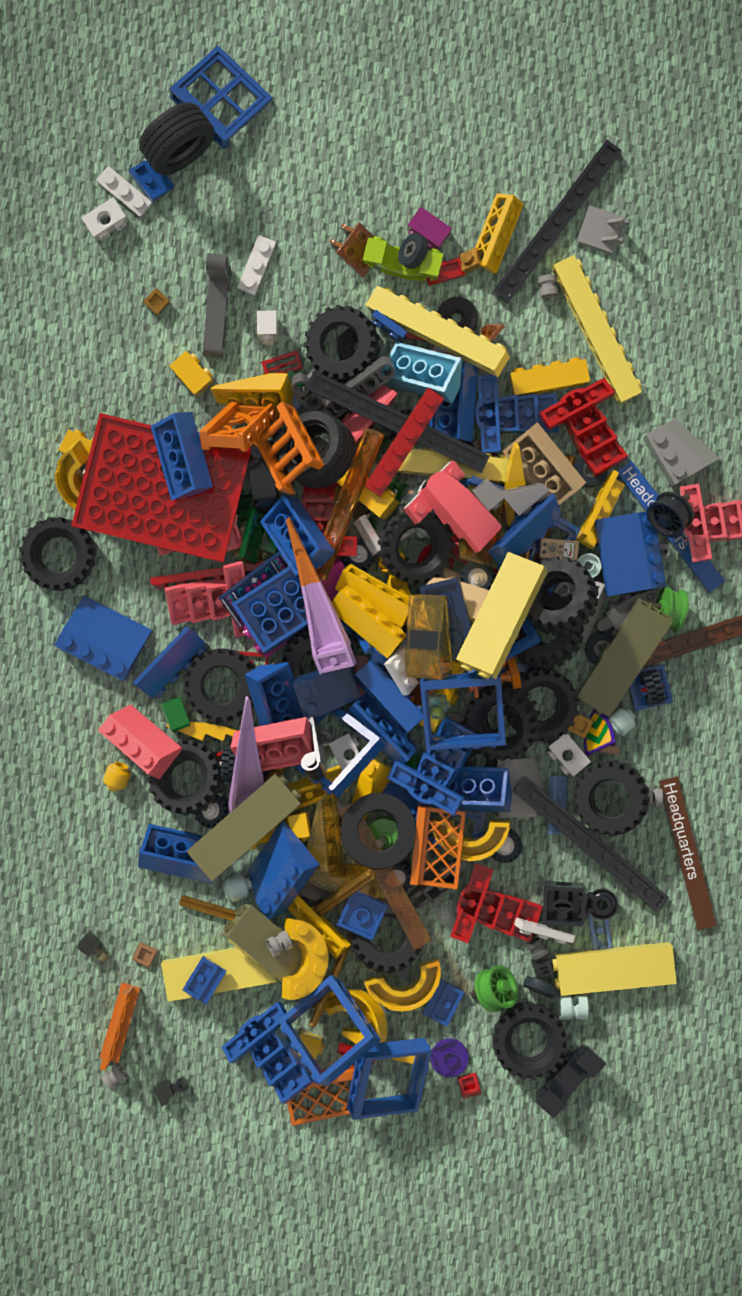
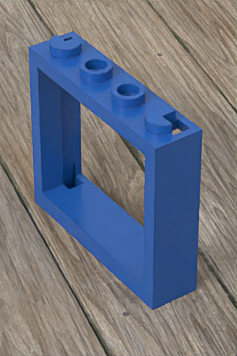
[420,672,506,752]
[295,708,385,798]
[278,975,381,1086]
[346,1038,432,1120]

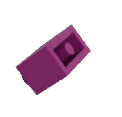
[407,207,452,250]

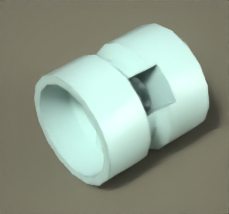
[577,553,602,578]
[558,994,588,1020]

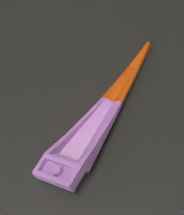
[286,517,357,674]

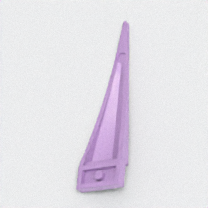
[228,696,264,814]

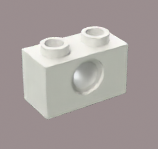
[81,197,128,241]
[257,311,279,345]
[329,733,359,771]
[547,734,591,777]

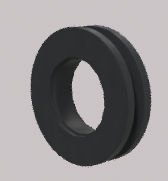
[340,793,416,869]

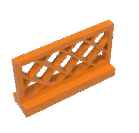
[410,804,466,889]
[100,982,141,1071]
[287,1063,366,1126]

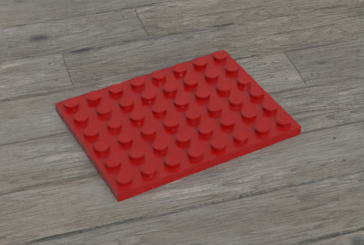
[71,413,252,563]

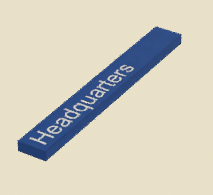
[617,460,725,593]

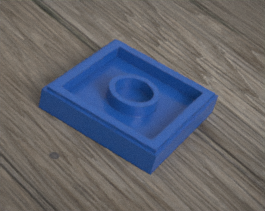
[337,891,389,941]

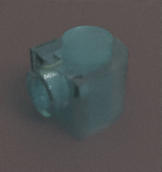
[429,694,450,720]

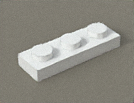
[96,166,153,218]
[237,235,276,296]
[514,917,575,944]

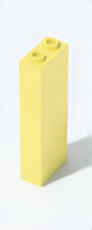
[456,552,548,679]
[552,942,677,996]
[161,947,277,1002]

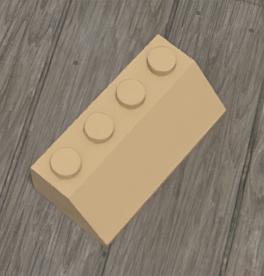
[502,422,586,505]

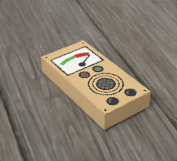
[538,538,579,561]

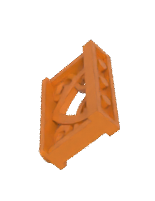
[199,401,277,452]

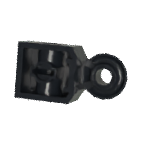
[543,881,619,927]

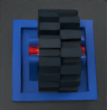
[629,664,673,711]

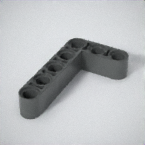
[203,253,231,358]
[291,356,395,418]

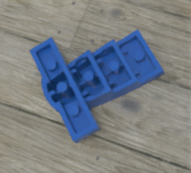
[475,375,559,453]
[388,716,479,816]
[222,1002,314,1104]

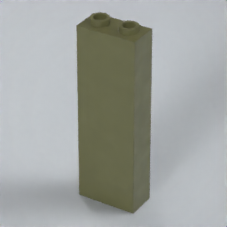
[577,598,673,717]
[186,773,303,881]
[222,904,331,1008]

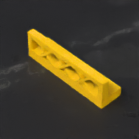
[476,194,524,274]
[575,470,625,549]
[288,895,351,959]

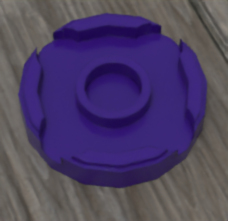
[430,1038,469,1078]

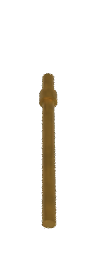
[308,931,352,1028]

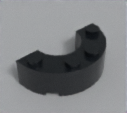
[248,440,279,514]
[536,1044,606,1118]

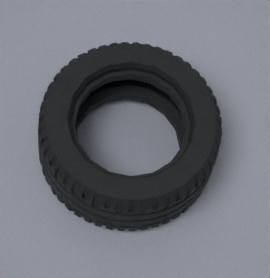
[139,102,214,175]
[278,410,355,489]

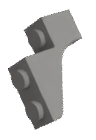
[472,478,549,516]

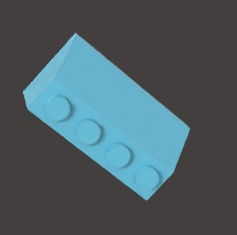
[382,342,462,403]

